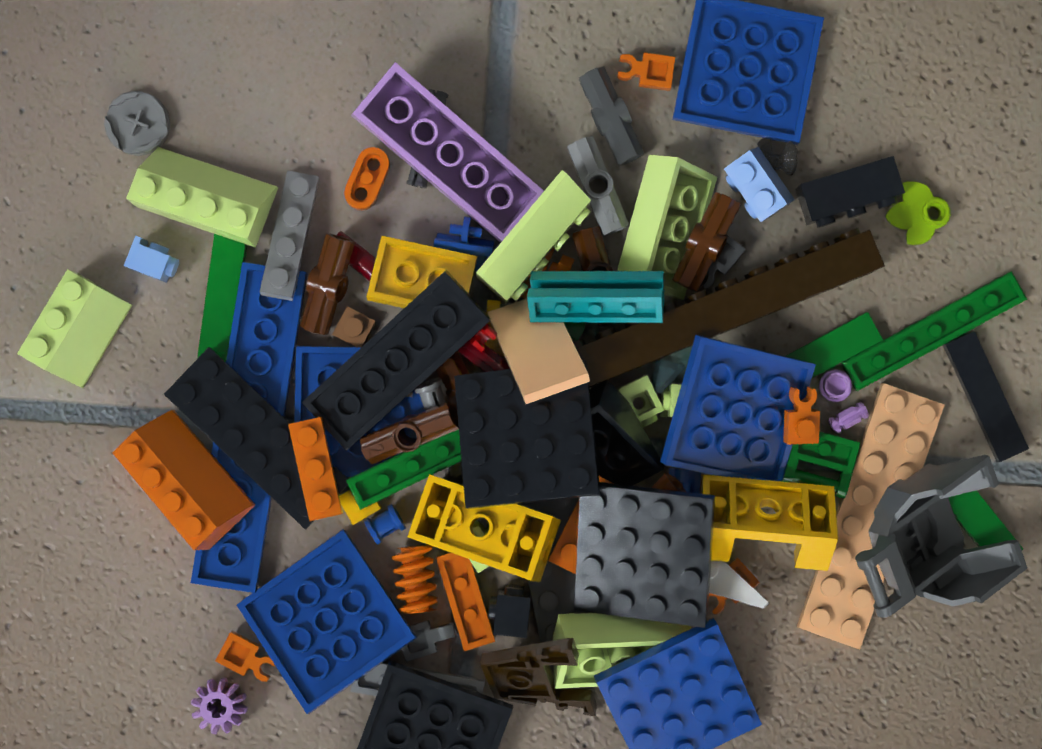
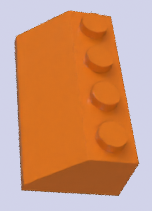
[112,410,255,550]

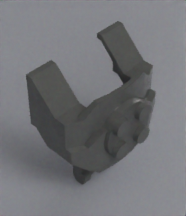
[855,455,1027,618]

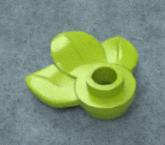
[885,181,951,245]

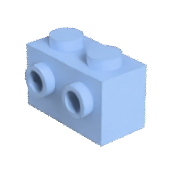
[724,147,795,222]

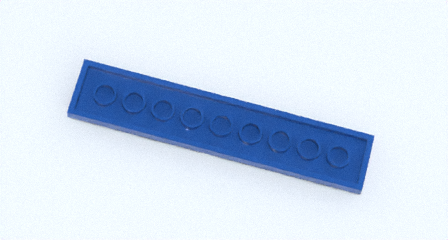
[191,262,308,593]

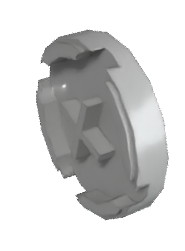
[104,91,170,156]

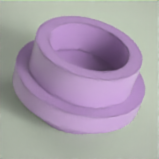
[819,370,852,402]

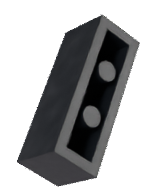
[795,156,905,228]

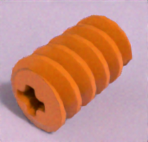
[392,544,438,614]

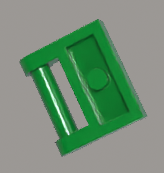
[782,431,860,499]

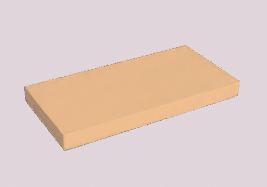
[487,298,590,404]

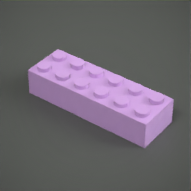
[351,62,544,242]

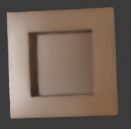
[332,306,376,347]

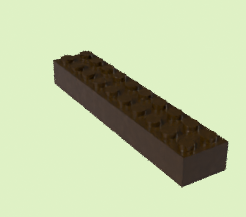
[574,228,885,387]

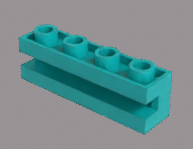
[527,271,665,323]

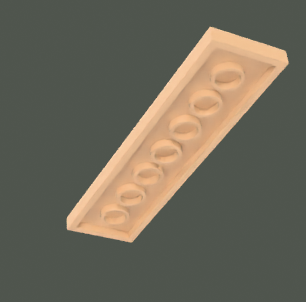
[797,383,945,650]

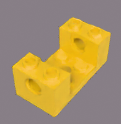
[407,474,561,582]
[700,475,838,571]

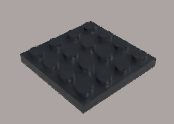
[454,360,600,509]
[574,482,715,628]
[357,660,513,749]

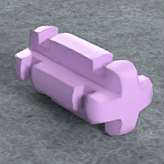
[828,402,869,433]

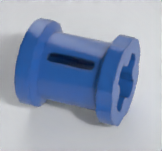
[364,504,406,545]

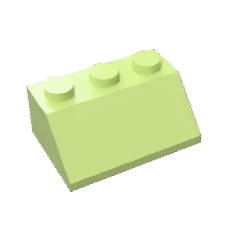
[17,269,132,388]

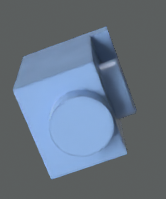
[124,236,179,283]

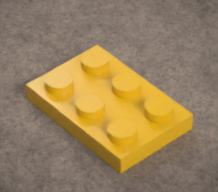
[366,236,477,308]

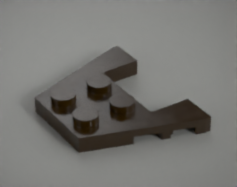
[480,638,597,716]

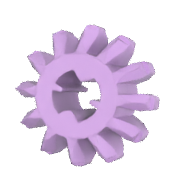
[191,677,248,734]

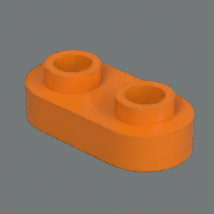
[344,147,390,211]

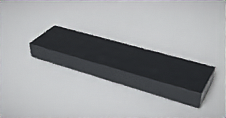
[943,331,1029,462]

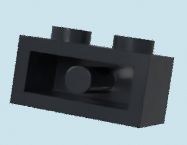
[488,584,531,638]

